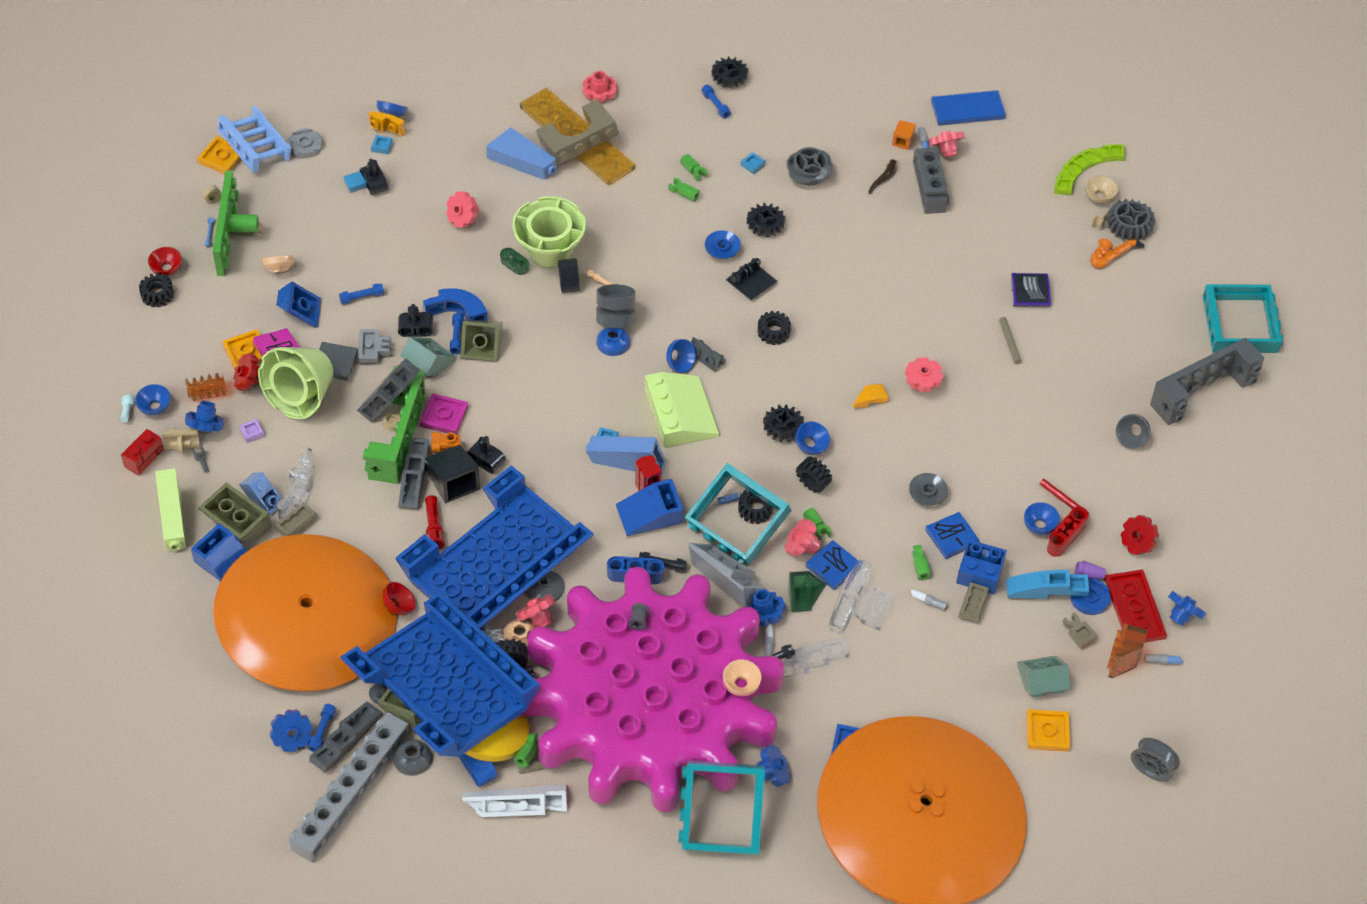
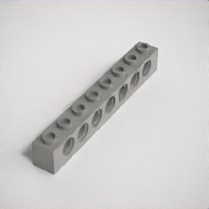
[289,712,410,863]

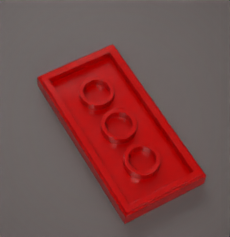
[1104,569,1167,645]

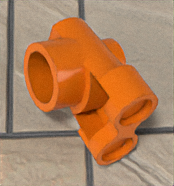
[431,432,461,453]

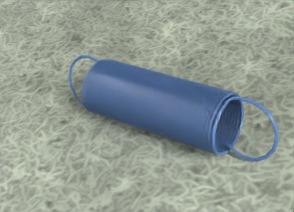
[712,492,743,506]

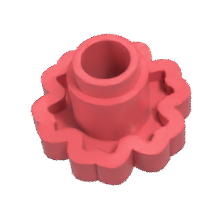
[583,71,617,103]
[929,131,965,157]
[446,191,479,228]
[905,357,943,392]
[784,518,820,557]
[516,594,555,627]

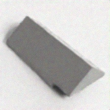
[689,543,767,607]

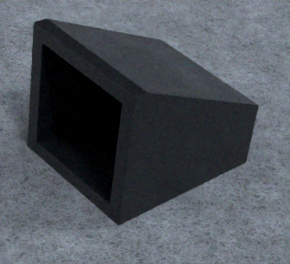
[424,445,480,504]

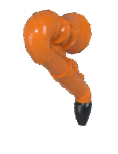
[1090,238,1145,268]

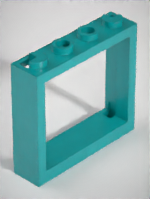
[1202,284,1283,353]
[685,463,792,566]
[678,760,765,855]

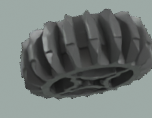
[1106,198,1155,241]

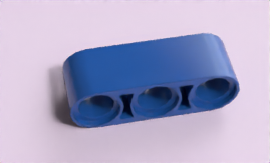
[607,556,664,584]
[459,753,498,787]

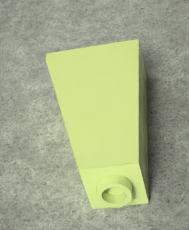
[155,468,187,551]

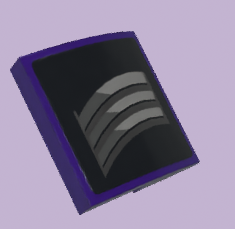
[1011,273,1051,307]

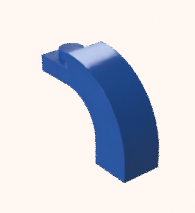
[423,288,488,321]

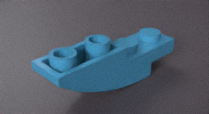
[1006,570,1089,599]

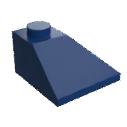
[276,281,321,328]

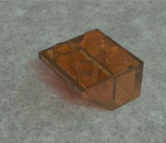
[1107,623,1148,678]

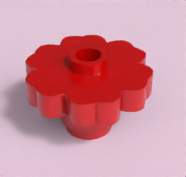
[233,353,260,391]
[1121,515,1159,555]

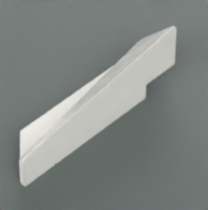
[462,784,567,817]

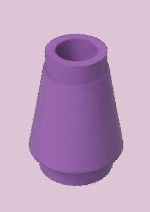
[1075,560,1106,580]

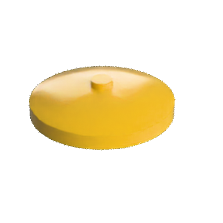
[465,714,529,762]

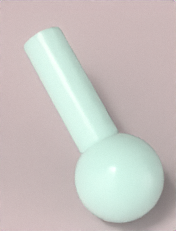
[120,394,136,423]

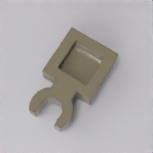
[1063,613,1098,649]

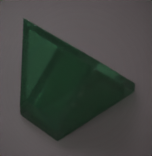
[788,571,827,612]

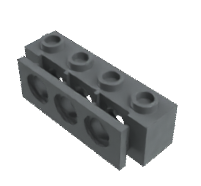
[913,147,949,214]

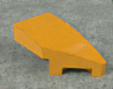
[852,384,889,408]

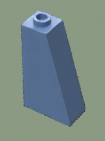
[486,127,557,180]
[586,436,666,473]

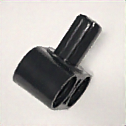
[360,158,388,195]
[558,258,580,293]
[398,304,433,337]
[467,436,506,474]

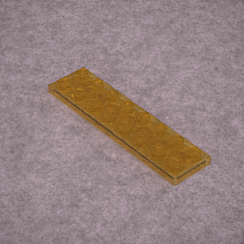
[520,87,635,186]

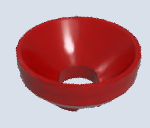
[148,247,182,276]
[382,582,416,616]

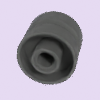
[596,284,636,328]

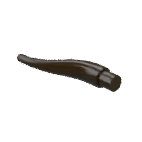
[868,159,897,194]

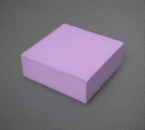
[239,419,265,443]

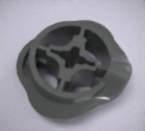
[787,147,833,186]

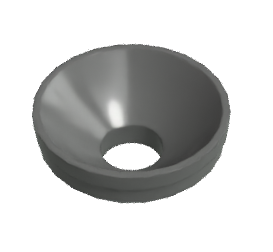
[1116,414,1151,449]
[393,739,432,776]

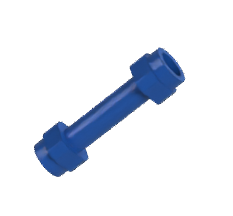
[701,84,731,119]
[339,283,384,304]
[450,313,464,354]
[307,704,336,752]

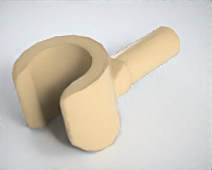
[1091,212,1108,229]

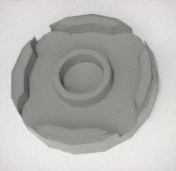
[287,129,323,158]

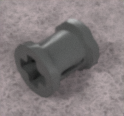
[628,603,650,631]

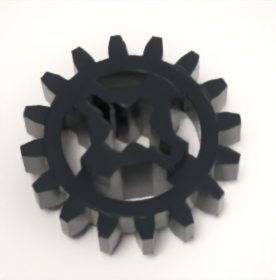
[711,56,748,88]
[746,203,785,237]
[763,404,804,442]

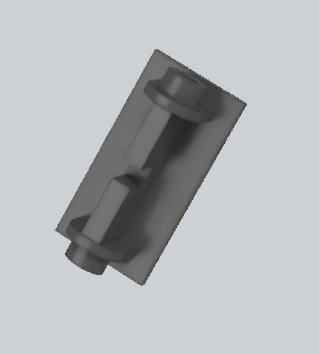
[691,337,726,372]

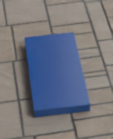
[931,90,1006,125]

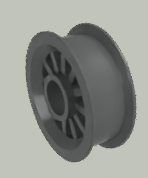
[1131,737,1180,782]

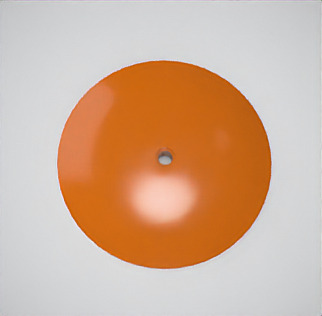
[213,534,397,692]

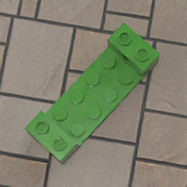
[363,366,426,484]

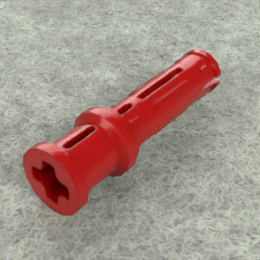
[425,495,445,550]

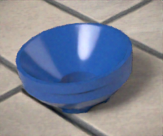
[376,100,408,118]
[596,327,630,356]
[666,339,696,373]
[135,384,171,415]
[795,421,830,455]
[1024,502,1060,535]

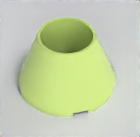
[513,196,586,267]
[258,347,333,419]

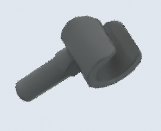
[192,446,209,473]

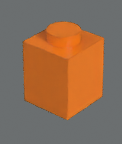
[892,120,916,150]

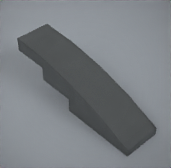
[357,358,420,422]
[398,438,430,509]
[309,701,382,772]

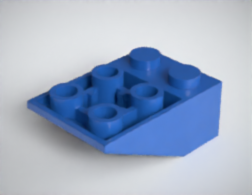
[616,479,683,536]

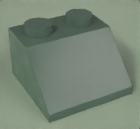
[400,337,457,377]
[1017,656,1070,697]

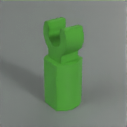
[680,154,707,181]
[668,178,700,202]
[803,507,831,541]
[912,544,931,580]
[514,733,539,768]

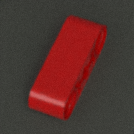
[1047,506,1089,557]

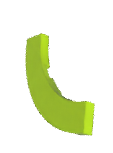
[1054,144,1125,195]

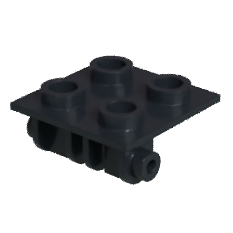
[726,258,777,301]

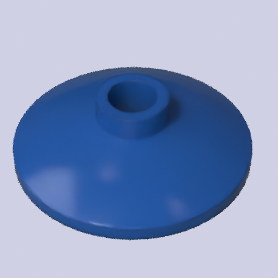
[705,230,741,259]

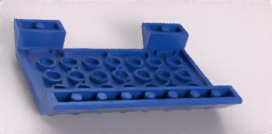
[395,465,594,629]
[340,592,540,757]

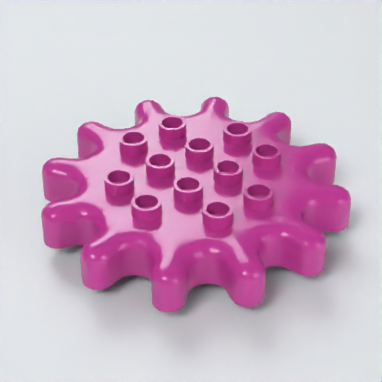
[522,567,785,812]

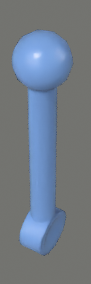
[204,217,215,247]

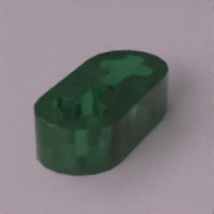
[500,248,529,275]

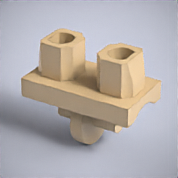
[162,427,200,452]

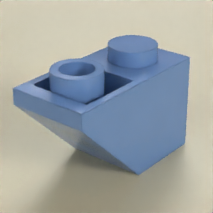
[239,472,285,515]

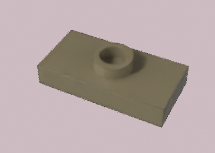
[274,502,317,536]
[958,582,989,623]

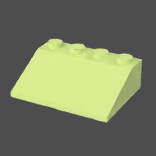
[645,372,719,448]

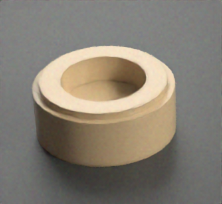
[202,185,221,203]
[383,412,401,431]

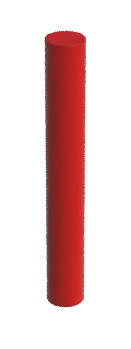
[1039,478,1089,513]

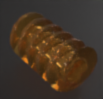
[185,373,227,401]

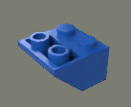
[191,523,247,582]
[956,539,1007,594]

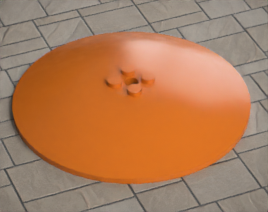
[817,716,1027,904]

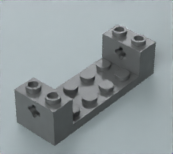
[1150,338,1264,425]

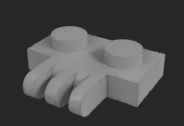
[358,329,391,363]

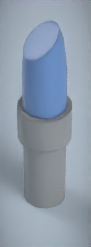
[918,127,929,148]
[1144,654,1184,664]

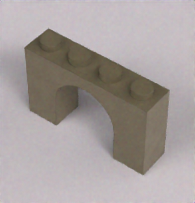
[536,99,619,165]

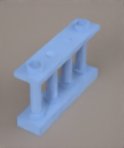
[218,106,291,173]

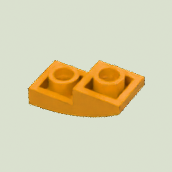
[368,111,405,137]

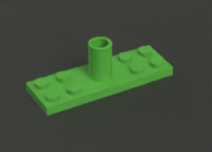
[213,170,259,276]

